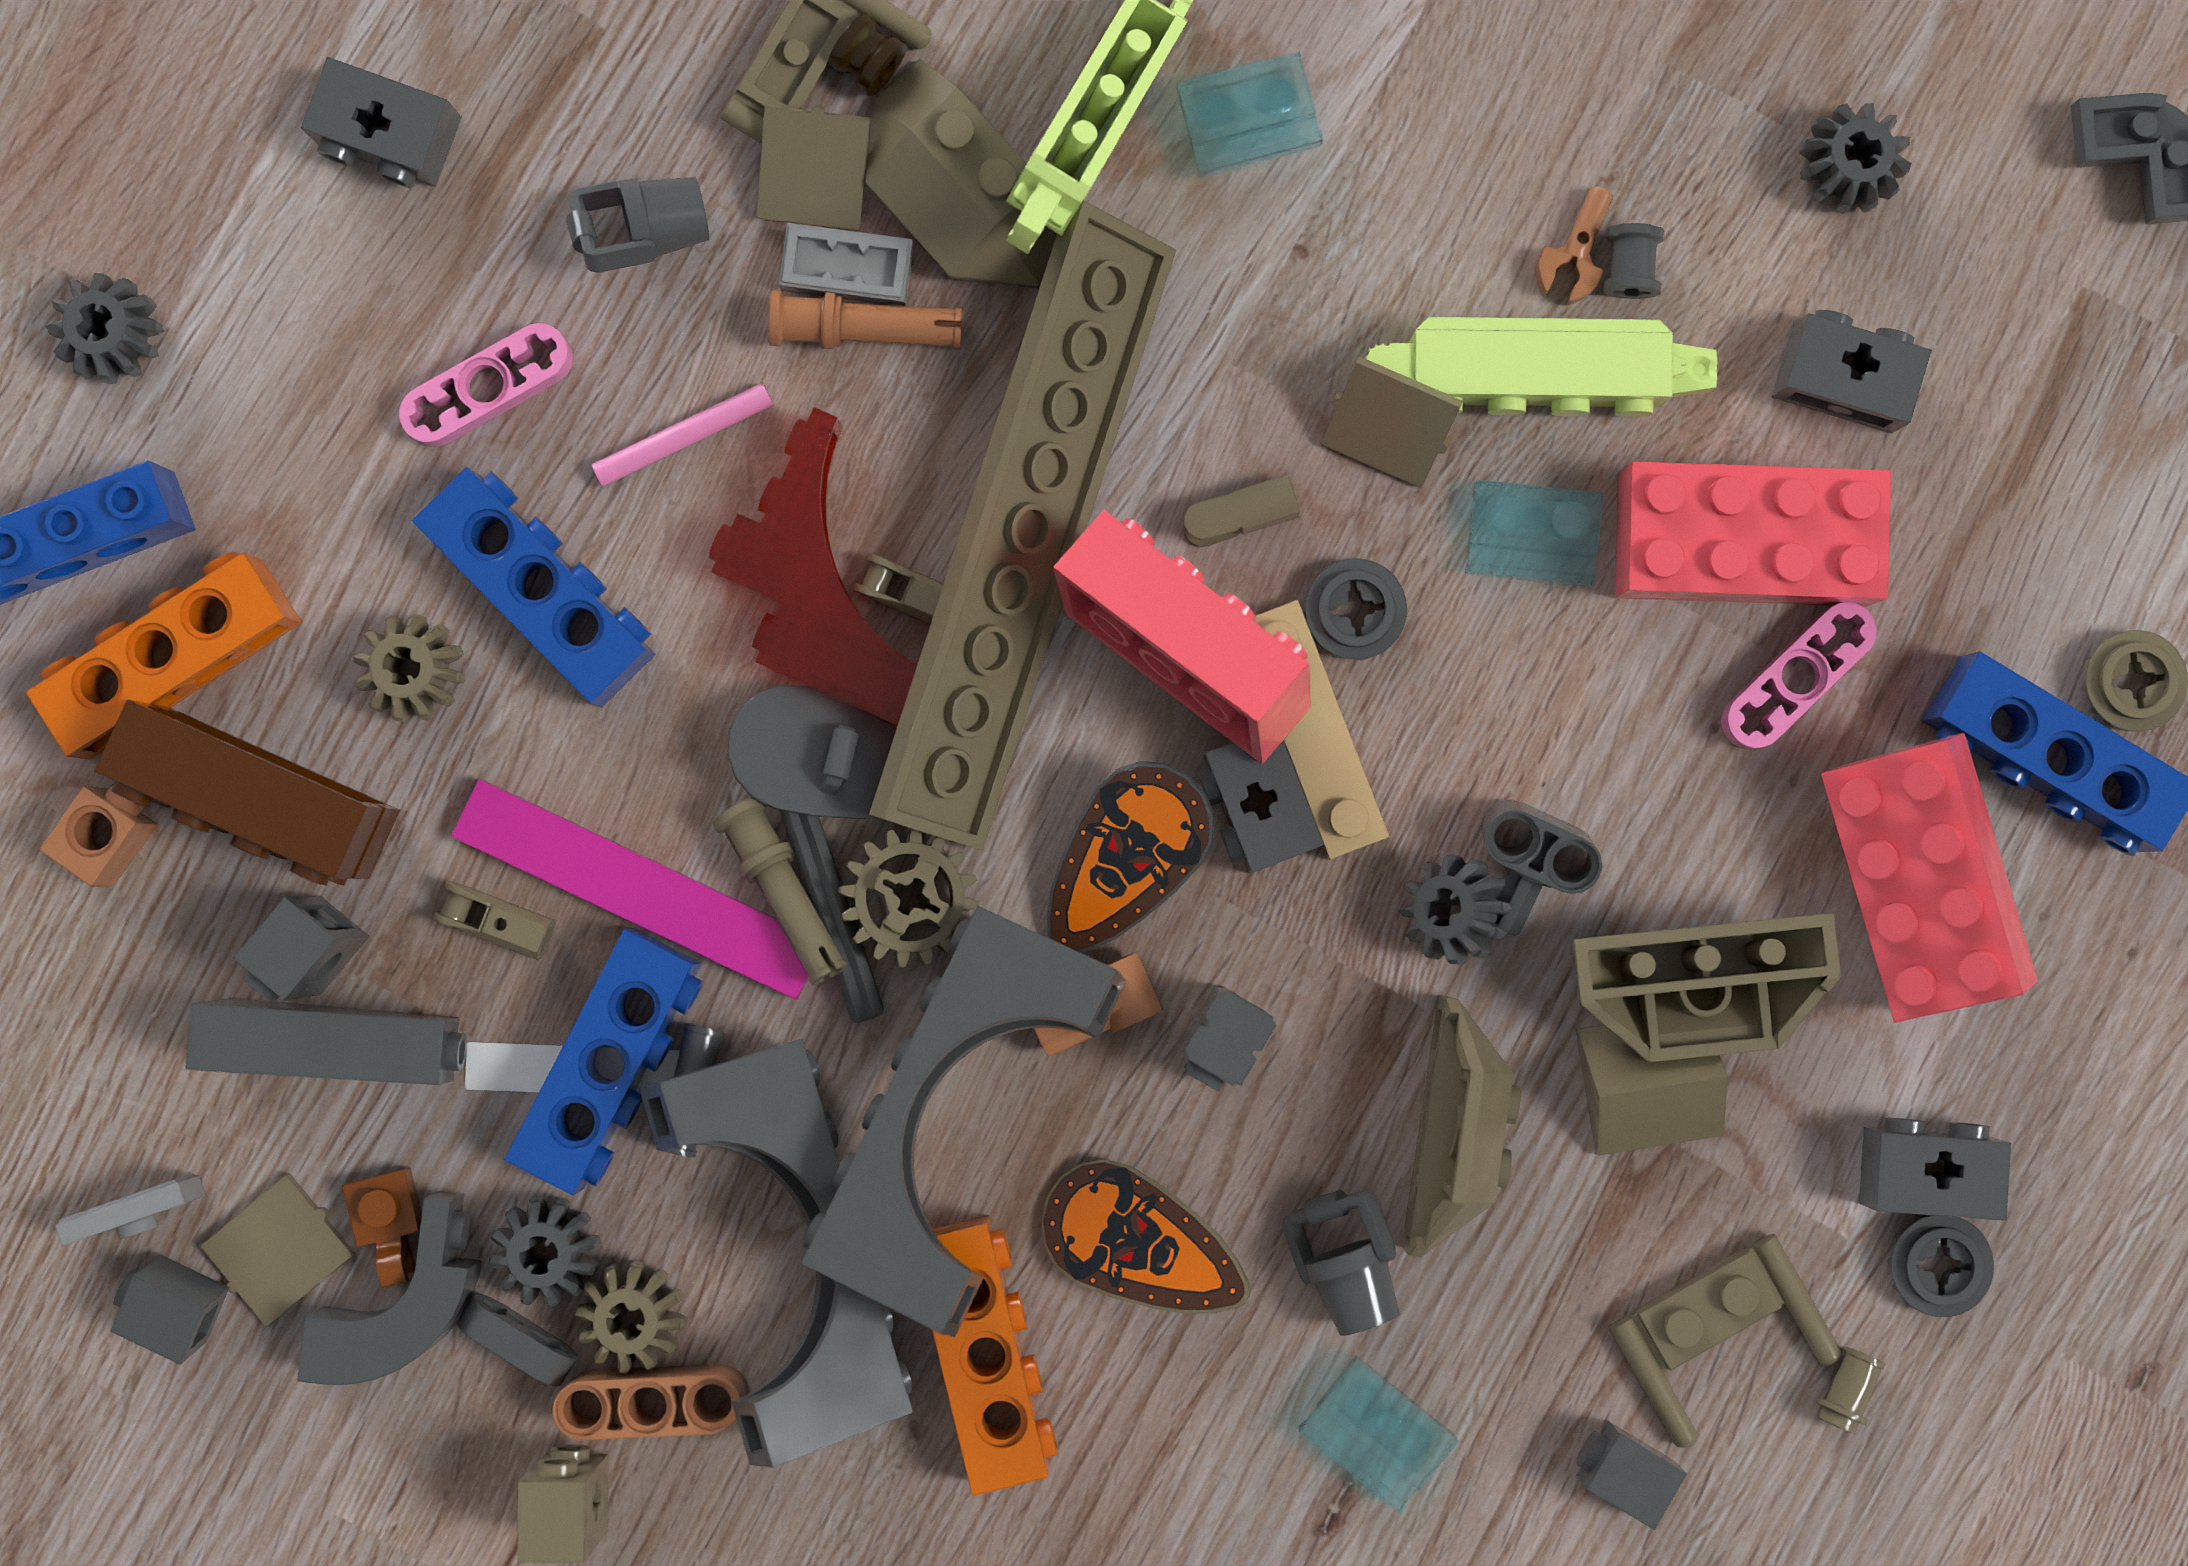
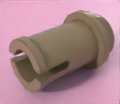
[1817,1346,1885,1435]

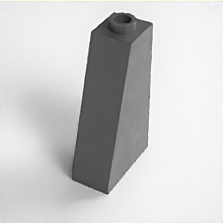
[185,998,467,1085]

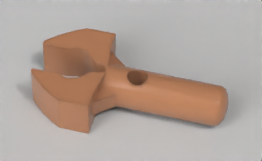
[1535,186,1613,306]

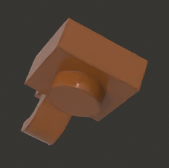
[342,1168,422,1288]

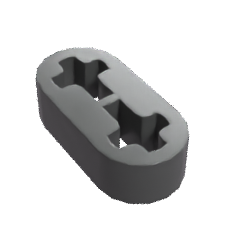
[457,1294,578,1387]

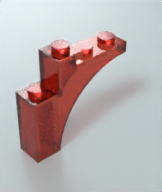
[709,407,918,726]

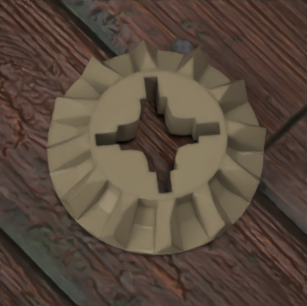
[2081,630,2188,732]

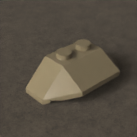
[865,59,1057,289]
[1572,913,1842,1062]
[1401,995,1521,1257]

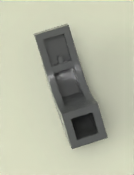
[297,1191,482,1385]

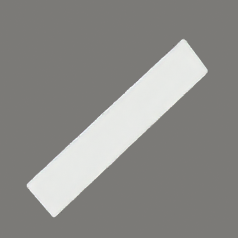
[465,1042,679,1093]

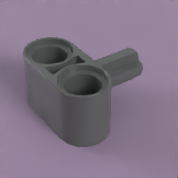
[1481,799,1602,936]

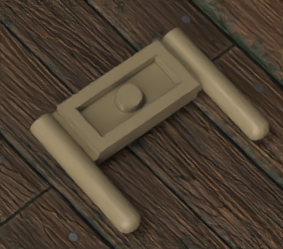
[720,0,931,144]
[1608,1234,1842,1448]

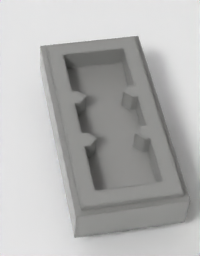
[779,223,914,306]
[55,1174,206,1246]

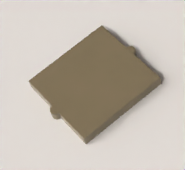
[756,105,871,231]
[1320,356,1463,488]
[200,1173,356,1327]

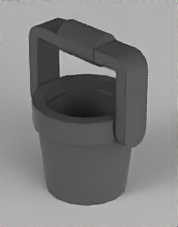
[566,177,709,273]
[1282,1190,1400,1336]

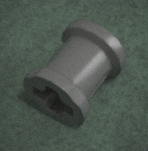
[1603,223,1665,299]

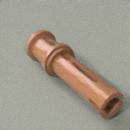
[769,289,962,349]

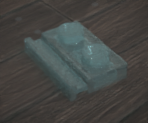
[1177,51,1323,178]
[1465,480,1604,587]
[1298,1355,1459,1514]

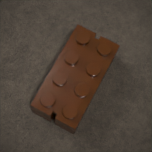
[94,699,400,886]

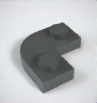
[2071,93,2188,224]

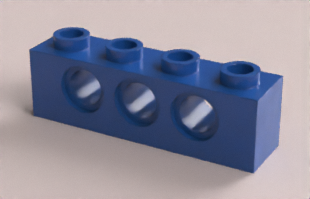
[0,460,196,605]
[411,467,656,707]
[1921,651,2188,856]
[504,928,703,1196]

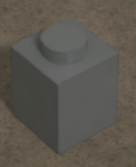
[110,1255,230,1365]
[1576,1421,1687,1530]

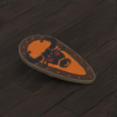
[1041,1159,1251,1314]

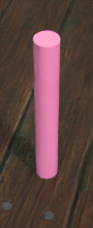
[592,382,774,487]

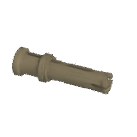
[712,797,848,986]

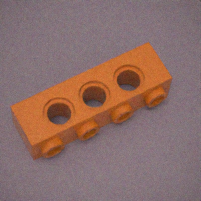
[26,552,303,760]
[932,1216,1058,1496]

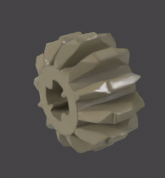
[353,614,465,722]
[575,1261,687,1373]

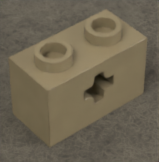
[517,1444,608,1563]

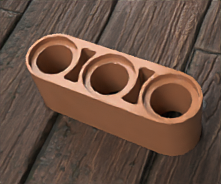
[552,1364,749,1440]

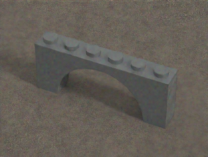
[801,906,1126,1337]
[639,1039,913,1468]

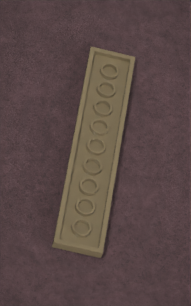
[869,200,1176,851]

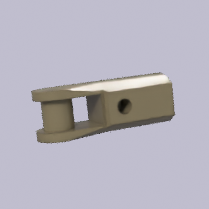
[1184,475,1300,547]
[852,553,944,625]
[432,880,555,960]

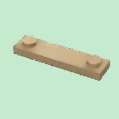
[1254,600,1390,860]

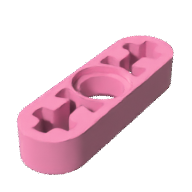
[399,323,573,447]
[1721,602,1877,749]

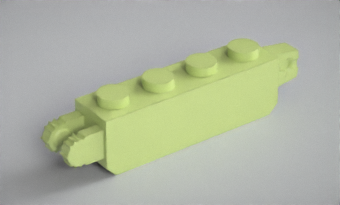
[1006,0,1194,254]
[1365,317,1718,417]

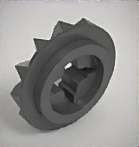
[1305,558,1407,661]
[1887,1215,1994,1317]

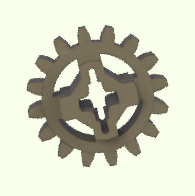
[838,829,979,968]

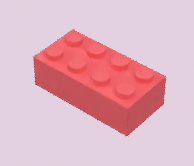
[1615,461,1891,607]
[1053,510,1311,765]
[1821,733,2038,1023]

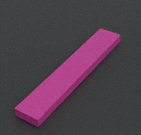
[451,779,809,1000]

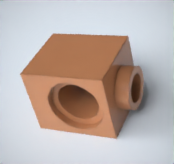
[39,784,158,887]

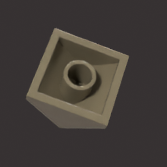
[1575,1024,1728,1156]

